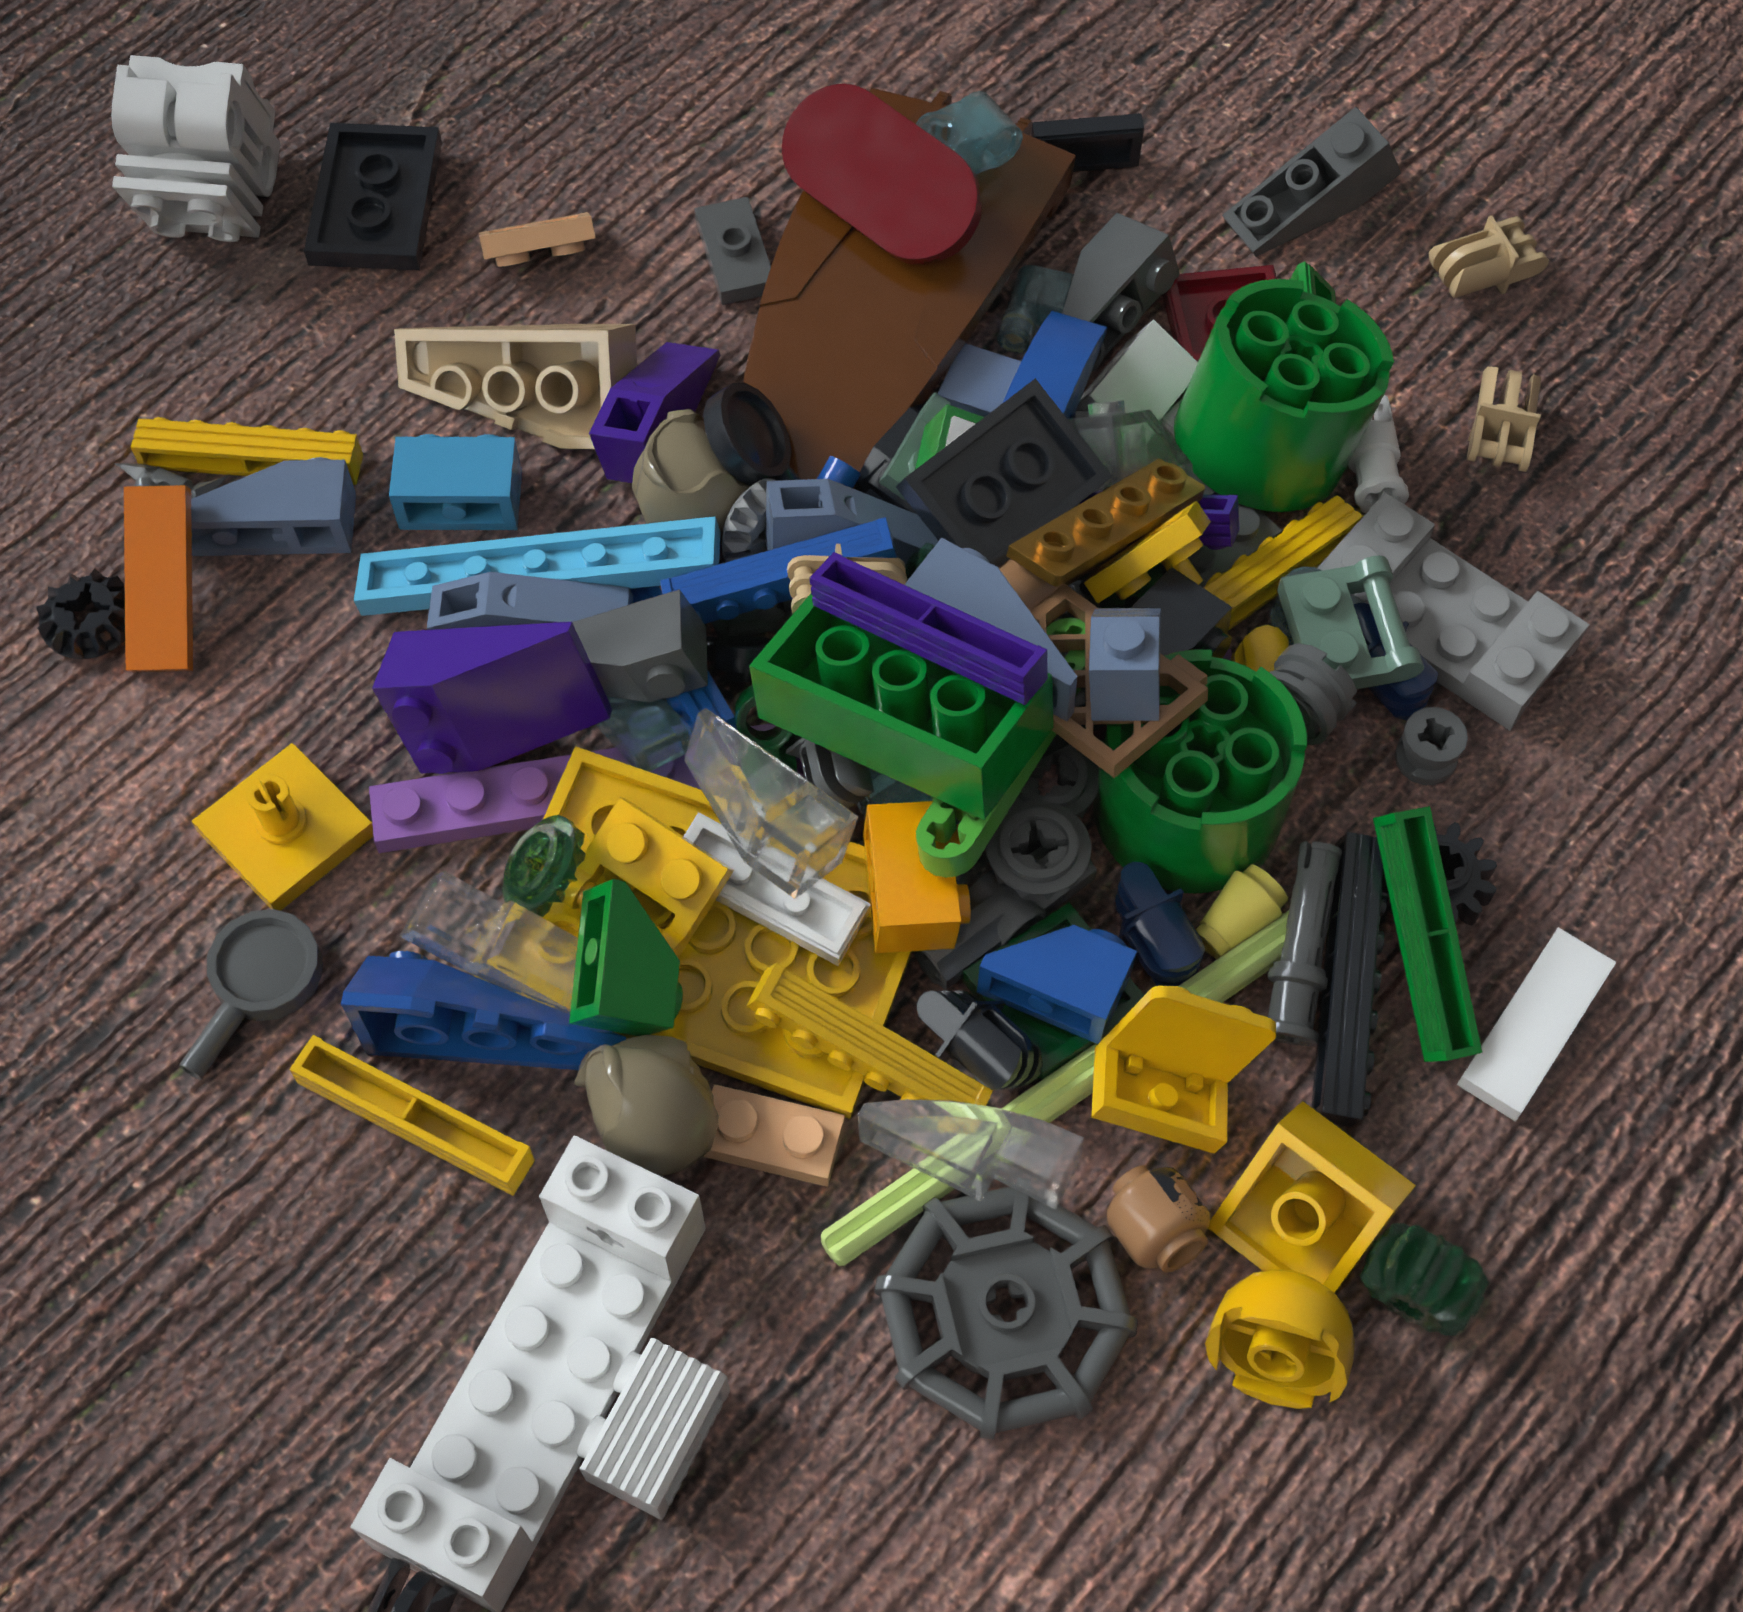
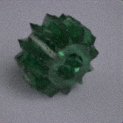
[1360,1223,1490,1336]

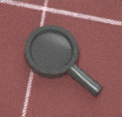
[179,909,323,1080]

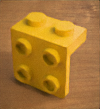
[1091,986,1276,1154]

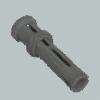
[1268,841,1342,1046]

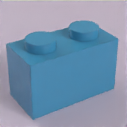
[389,434,522,530]

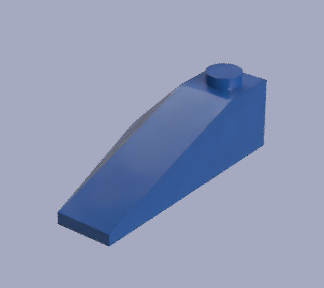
[341,951,626,1070]

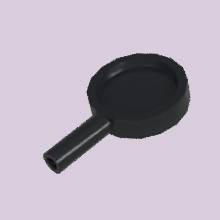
[703,382,802,486]

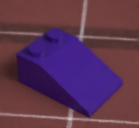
[372,621,613,774]

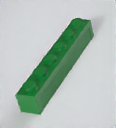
[1373,806,1483,1062]

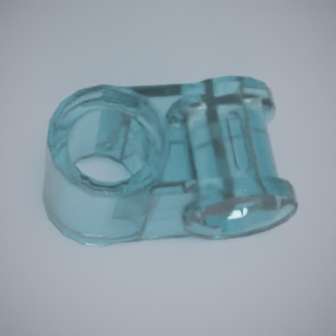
[916,91,1023,174]

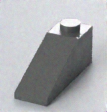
[572,589,708,702]

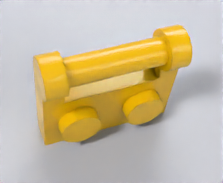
[556,797,734,958]

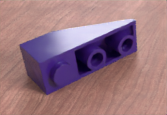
[589,342,721,483]

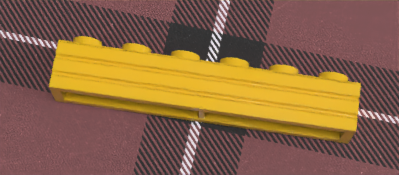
[130,417,363,485]
[1203,495,1364,631]
[746,963,993,1133]
[289,1035,535,1196]

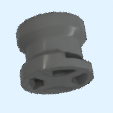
[1394,707,1468,785]

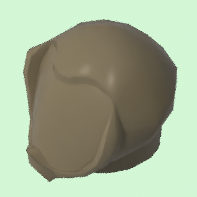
[632,409,751,544]
[574,1035,719,1176]

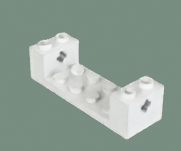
[350,1135,706,1612]

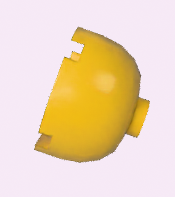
[1205,1270,1355,1409]

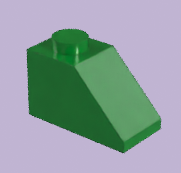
[569,879,683,1036]

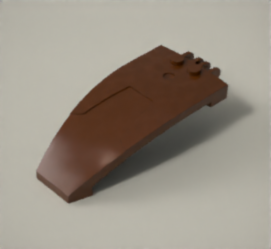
[743,88,1076,489]

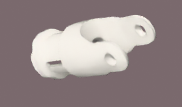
[1348,395,1409,513]

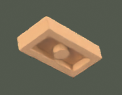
[479,212,596,267]
[703,1084,845,1187]

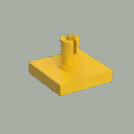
[192,743,373,911]

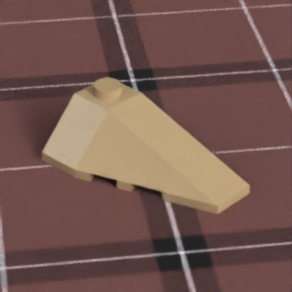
[394,324,637,449]

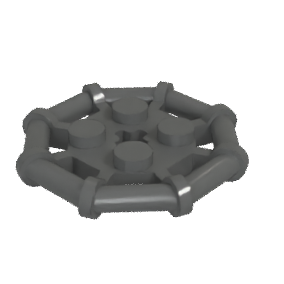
[874,1179,1138,1440]

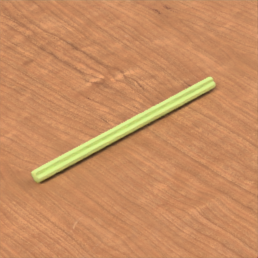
[821,910,1289,1266]

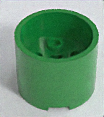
[1174,279,1394,512]
[1093,649,1307,894]

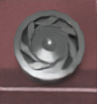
[1270,643,1357,745]

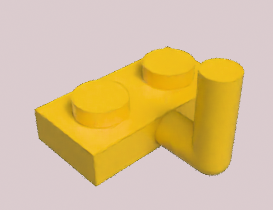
[1084,501,1210,603]

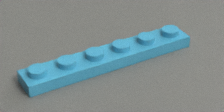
[354,516,721,616]

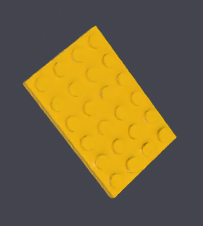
[474,746,913,1119]

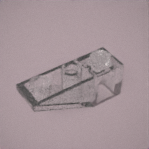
[684,708,858,899]

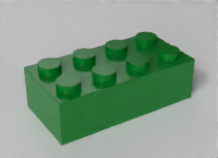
[749,594,1054,820]

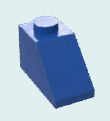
[977,925,1137,1044]

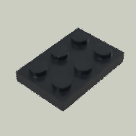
[304,123,442,271]
[896,378,1113,568]

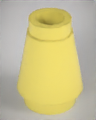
[1195,864,1288,959]

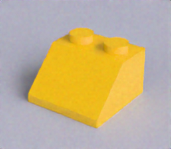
[1208,1101,1416,1294]

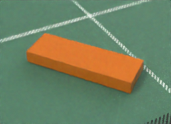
[124,485,193,672]

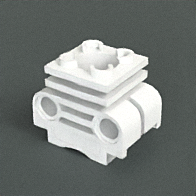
[111,55,280,242]

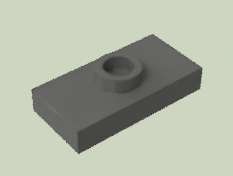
[694,197,771,305]

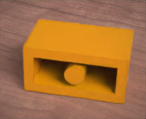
[863,801,971,954]

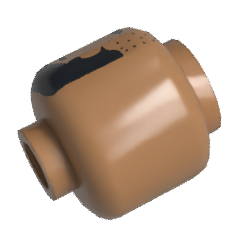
[1107,1165,1210,1273]

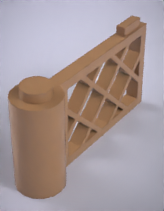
[999,559,1208,778]

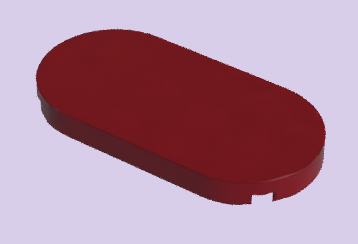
[782,84,982,264]

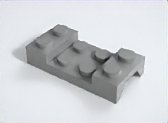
[1315,492,1590,731]

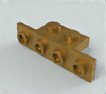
[1006,458,1205,587]

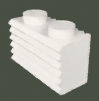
[577,1338,730,1520]

